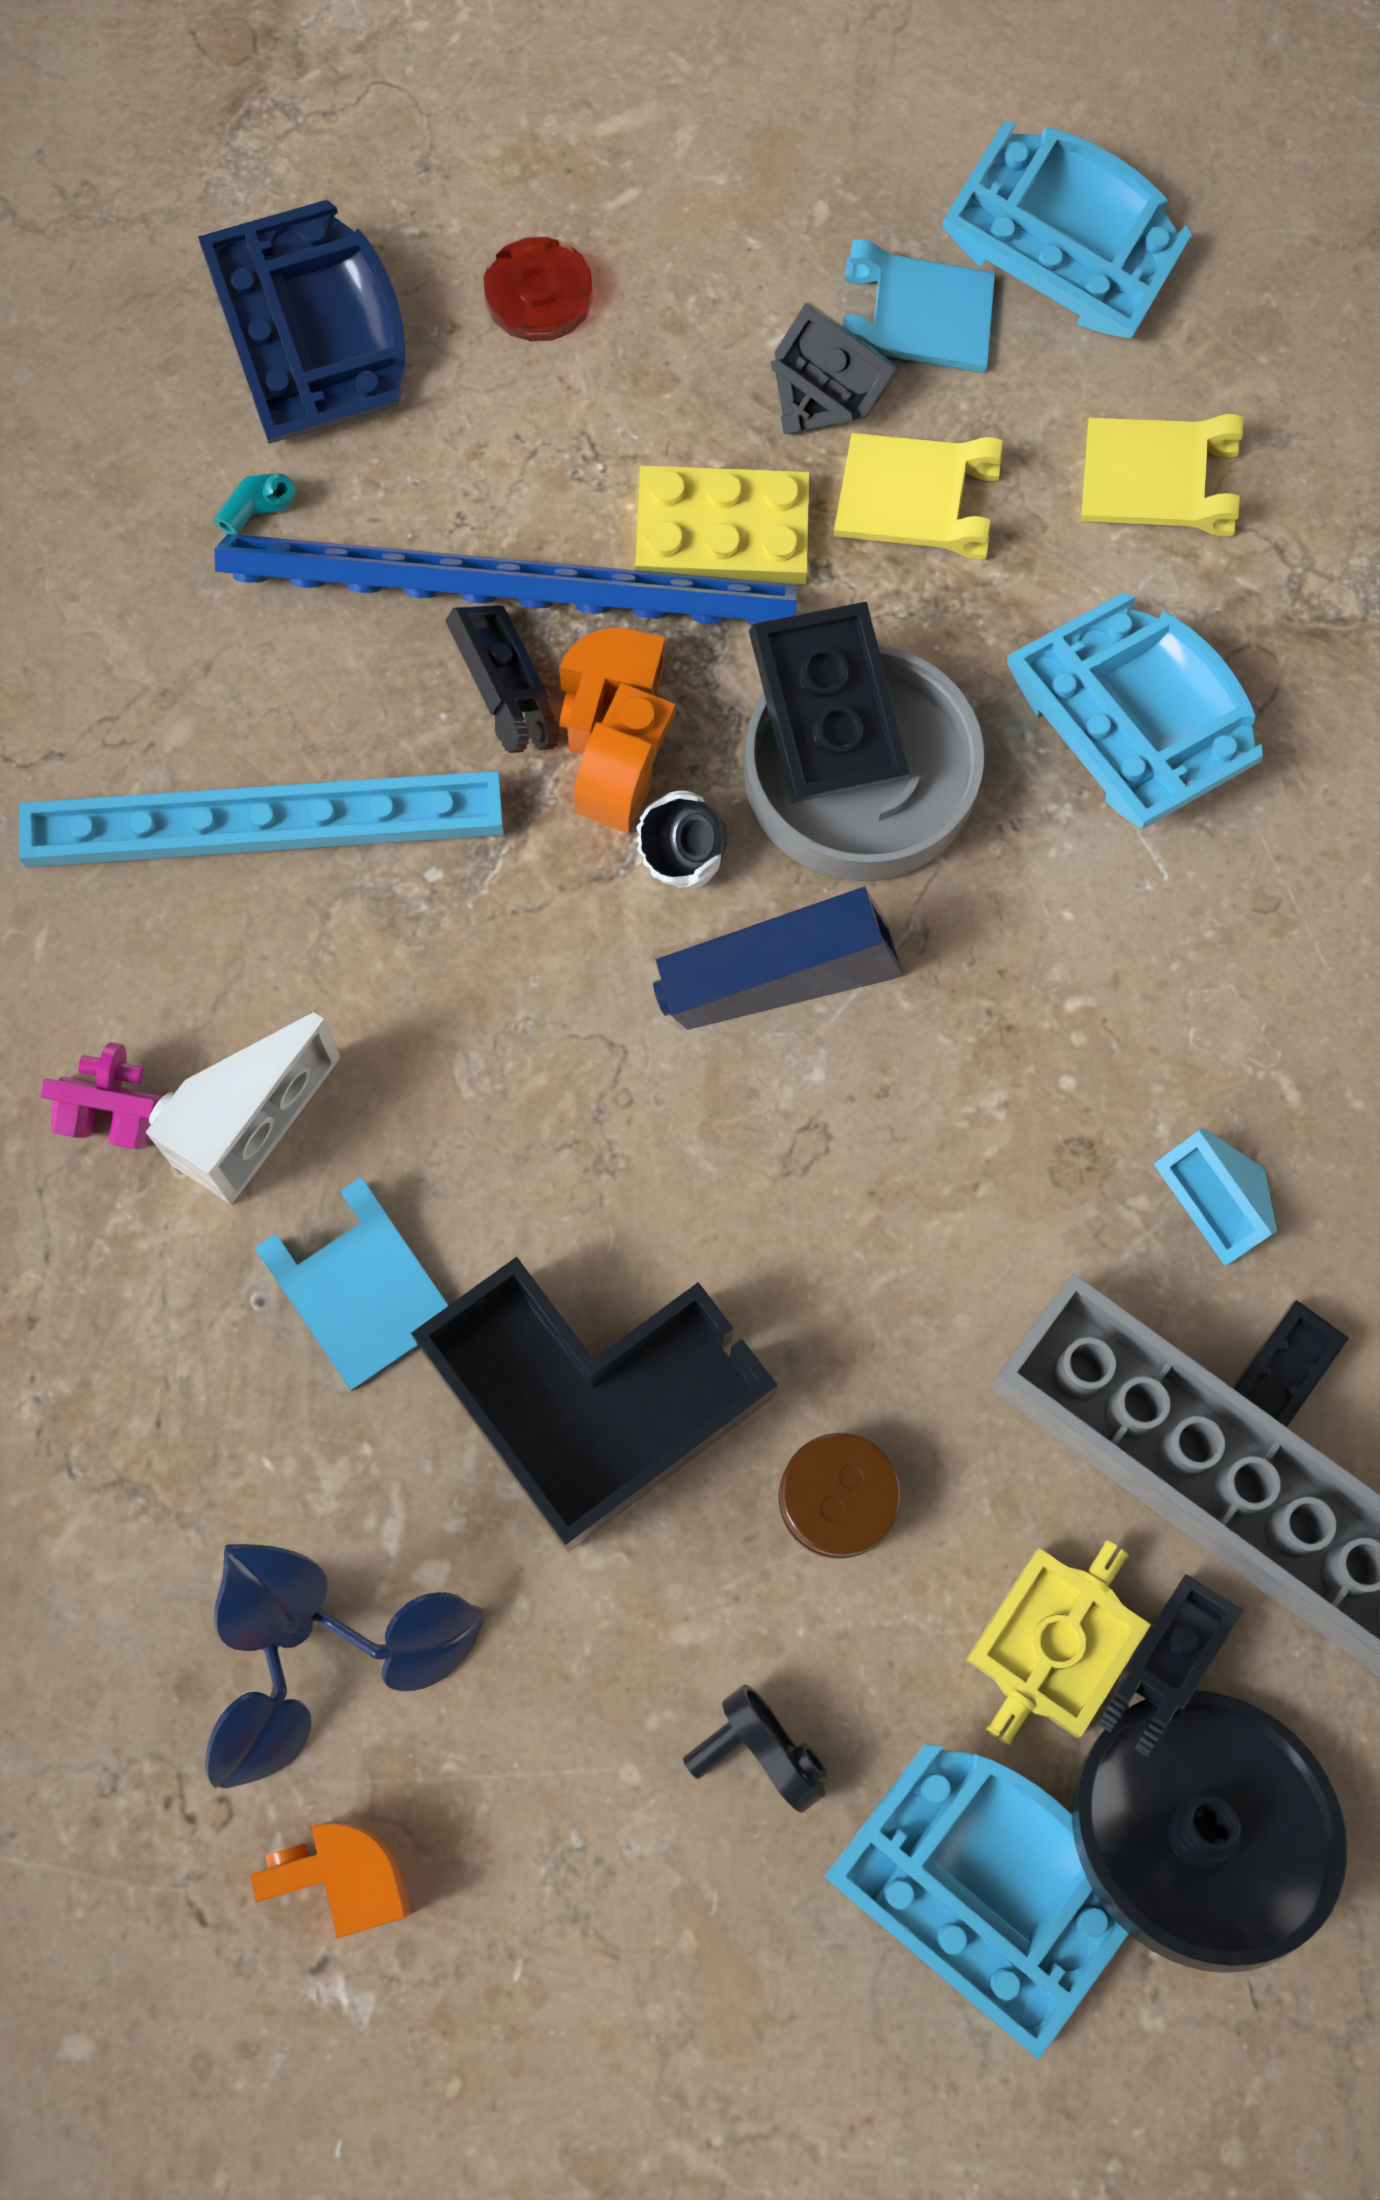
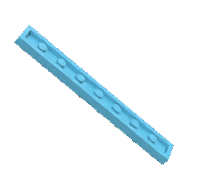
[19,771,504,867]

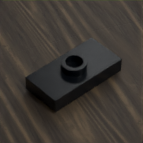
[1231,1300,1349,1428]

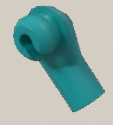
[213,473,296,535]

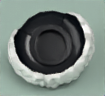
[636,790,728,888]

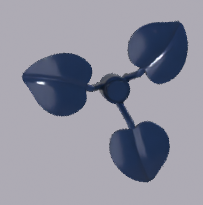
[205,1544,483,1788]

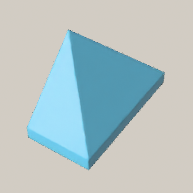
[1154,1128,1277,1266]

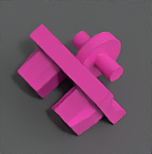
[41,1042,164,1149]

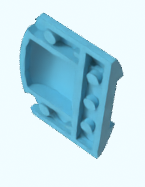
[941,121,1192,339]
[1007,593,1263,829]
[824,1743,1128,2060]

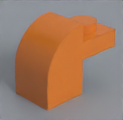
[559,628,666,754]
[574,683,676,834]
[250,1822,412,1939]

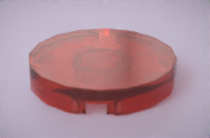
[483,237,593,342]

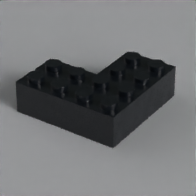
[410,1256,778,1553]

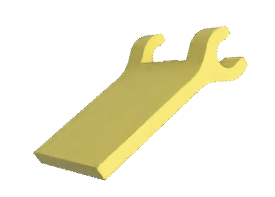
[1081,414,1243,537]
[834,433,1003,560]

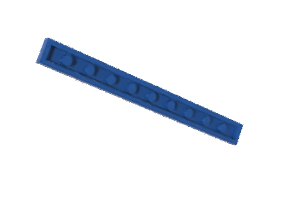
[214,534,797,626]

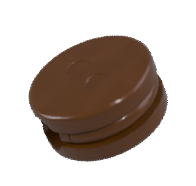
[778,1433,902,1559]

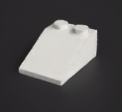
[146,1012,341,1205]

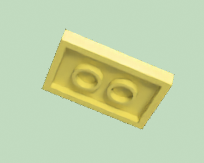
[635,465,809,584]

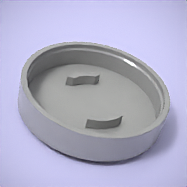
[743,645,984,881]

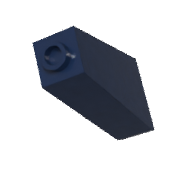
[653,886,904,1030]

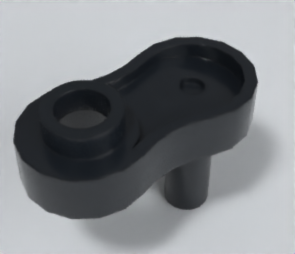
[683,1684,828,1813]

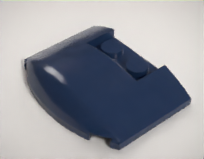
[198,200,406,444]

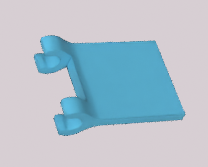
[843,239,995,373]
[254,1177,448,1391]

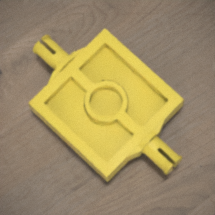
[965,1540,1151,1746]

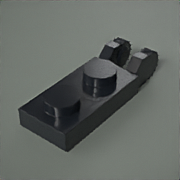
[445,605,560,753]
[1098,1574,1243,1758]

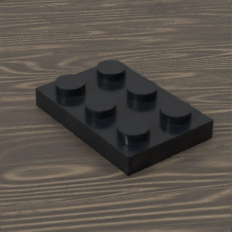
[749,601,910,803]

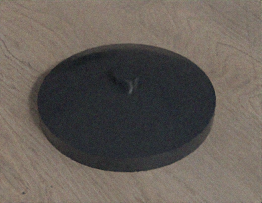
[1072,1690,1348,1973]

